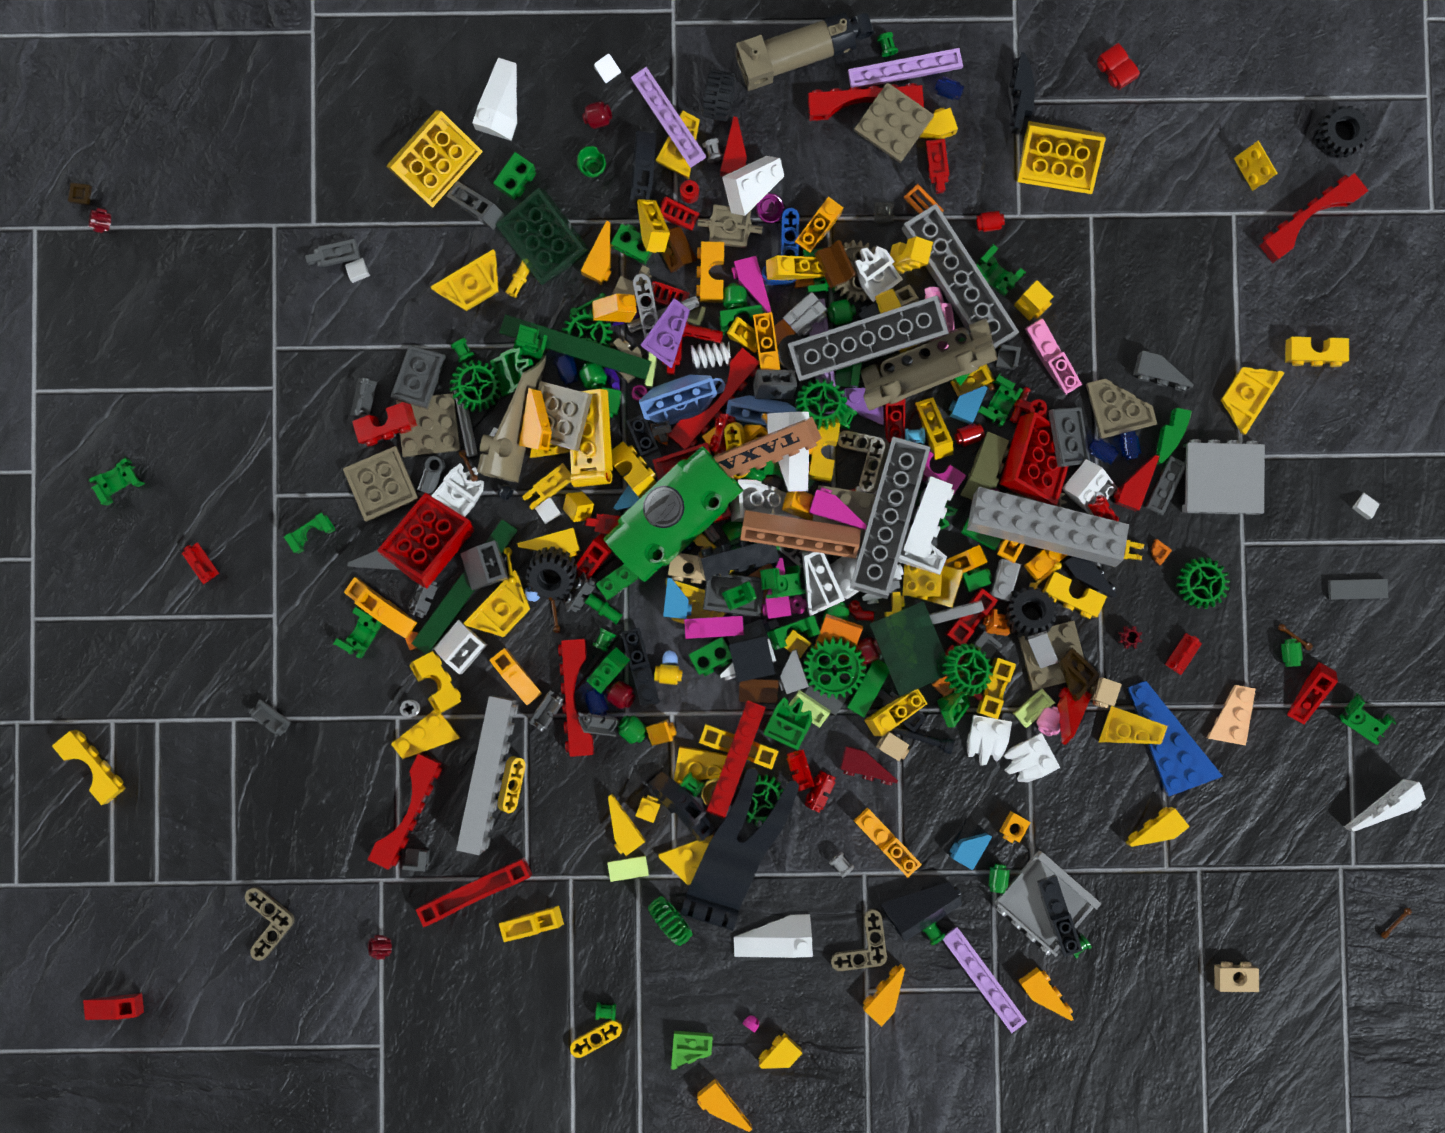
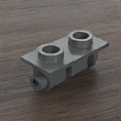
[350,378,377,417]
[564,572,596,612]
[408,581,438,618]
[529,690,564,732]
[249,699,290,736]
[578,713,619,736]

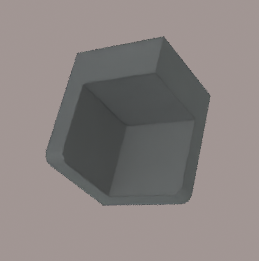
[995,344,1021,370]
[972,631,1003,658]
[402,848,430,872]

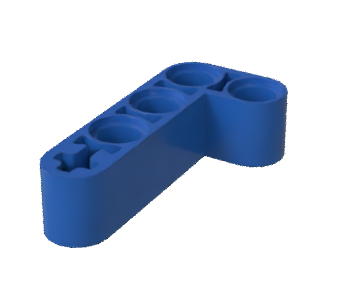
[762,208,799,286]

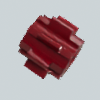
[88,208,111,233]
[1118,626,1143,649]
[368,935,392,960]

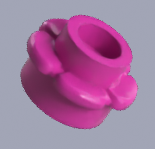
[789,595,807,614]

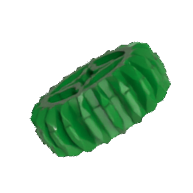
[562,309,613,348]
[450,360,502,412]
[795,379,848,430]
[1177,557,1230,609]
[942,644,993,696]
[736,774,784,826]
[648,896,692,946]

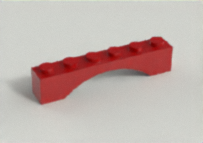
[808,83,924,121]
[1259,173,1369,263]
[668,348,760,450]
[558,639,594,757]
[706,701,766,818]
[368,753,442,870]
[416,857,533,928]

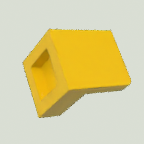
[563,492,594,522]
[784,630,812,658]

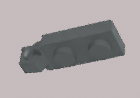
[305,239,361,267]

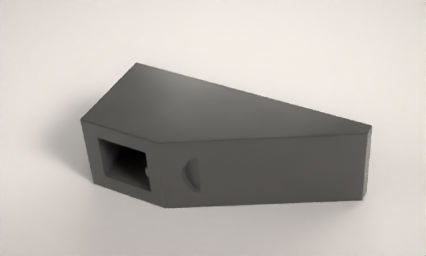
[1133,351,1194,392]

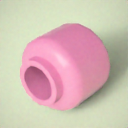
[1036,707,1060,736]

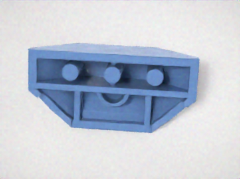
[639,375,717,425]
[726,395,800,431]

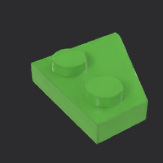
[671,1031,713,1070]

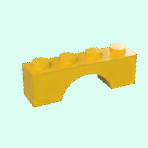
[699,724,778,769]
[52,730,126,805]

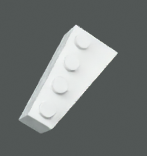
[902,476,954,558]

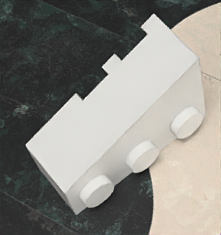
[722,156,784,216]
[802,551,845,616]

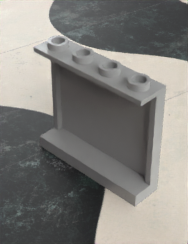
[1182,439,1265,515]
[994,850,1101,956]

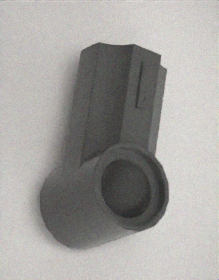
[418,456,446,495]

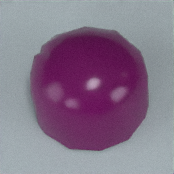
[755,193,784,223]

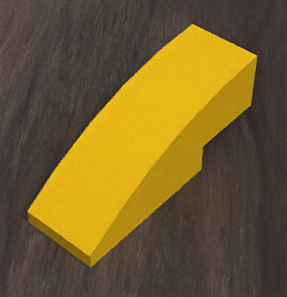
[499,906,564,942]

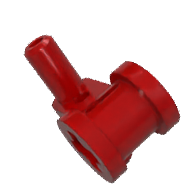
[1010,387,1047,423]

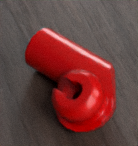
[848,600,874,621]

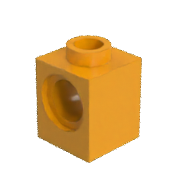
[1000,811,1031,843]

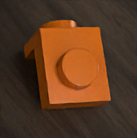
[984,609,1010,636]

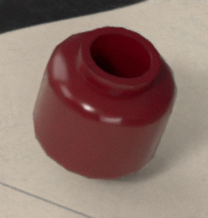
[583,101,612,129]
[855,637,883,664]
[606,680,636,709]

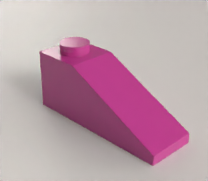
[731,256,771,313]
[809,487,867,530]
[762,558,791,619]
[684,616,744,639]

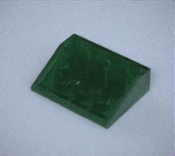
[496,188,591,285]
[870,601,947,696]

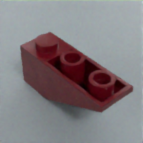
[840,746,898,786]

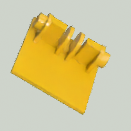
[1234,140,1278,191]
[903,564,942,597]
[918,566,964,608]

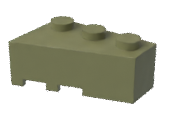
[960,432,1009,500]

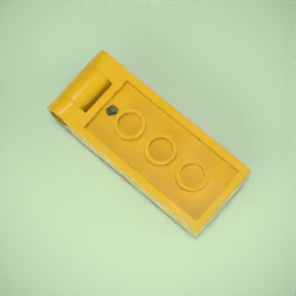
[570,389,613,487]

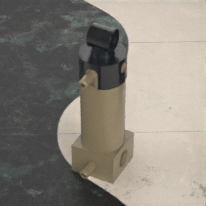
[736,12,874,91]

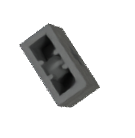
[753,370,797,399]

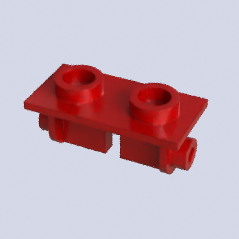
[710,414,736,453]
[1088,495,1119,522]
[182,542,220,584]
[1165,633,1202,675]
[786,749,814,791]
[805,770,836,813]

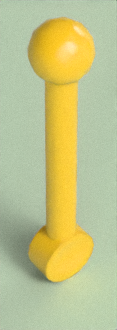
[504,547,516,584]
[1029,562,1062,590]

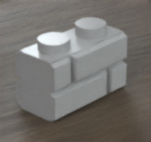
[783,292,828,337]
[989,559,1021,602]

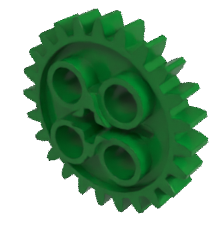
[803,636,866,699]

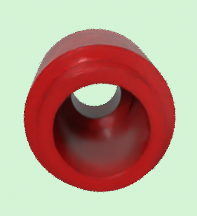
[680,180,699,204]
[976,210,1005,232]
[955,423,985,447]

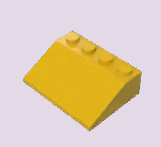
[386,110,483,208]
[1017,121,1106,194]

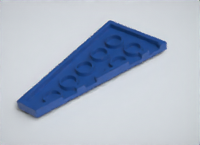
[1127,681,1223,796]

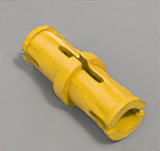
[505,258,534,298]

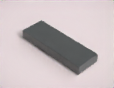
[1145,456,1186,516]
[1328,579,1388,600]

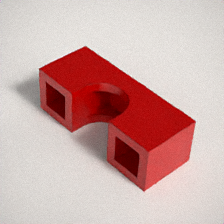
[352,402,417,446]
[945,589,998,646]

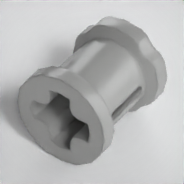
[702,138,724,163]
[400,700,420,718]
[829,852,854,878]

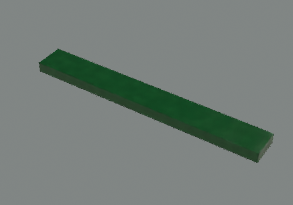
[499,314,652,380]
[411,519,518,654]

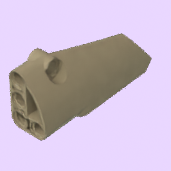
[477,355,546,483]

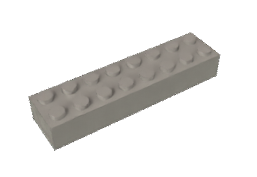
[902,204,1019,349]
[788,295,949,381]
[850,437,930,599]
[967,487,1129,567]
[456,695,519,855]

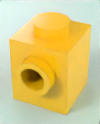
[636,795,661,823]

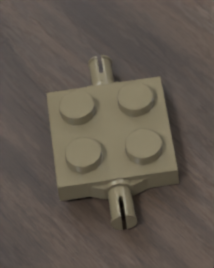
[698,205,763,248]

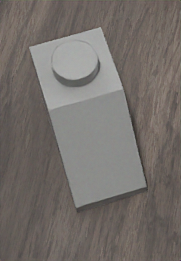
[779,649,809,694]

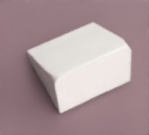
[594,54,621,83]
[345,258,370,283]
[1352,493,1379,519]
[535,497,561,524]

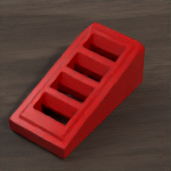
[659,197,700,231]
[648,281,690,307]

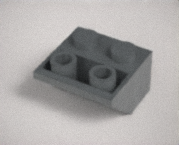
[461,541,509,590]

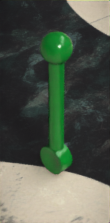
[570,293,606,316]

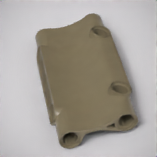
[860,318,998,411]

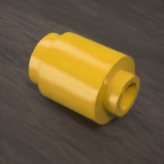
[654,664,683,685]

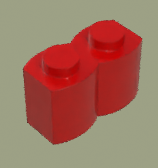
[1097,43,1140,90]

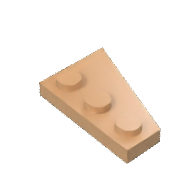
[1206,685,1256,745]

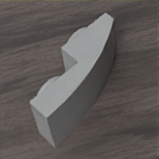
[862,580,900,604]
[1028,631,1059,669]

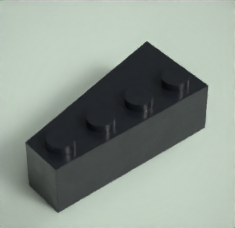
[697,540,779,581]

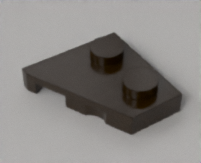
[1058,647,1100,702]

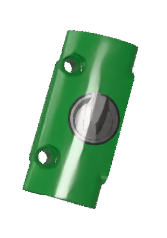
[604,446,744,582]

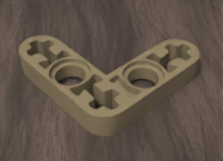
[838,431,890,493]
[245,887,294,961]
[831,909,887,971]

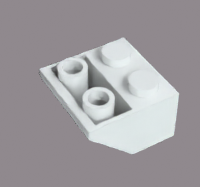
[1062,459,1117,515]
[433,620,487,674]

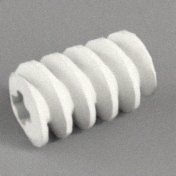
[691,341,731,369]

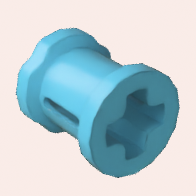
[905,427,925,445]

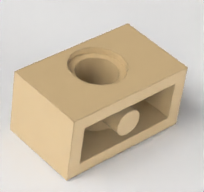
[668,553,705,584]
[1090,677,1122,708]
[876,732,909,761]
[1214,962,1259,992]

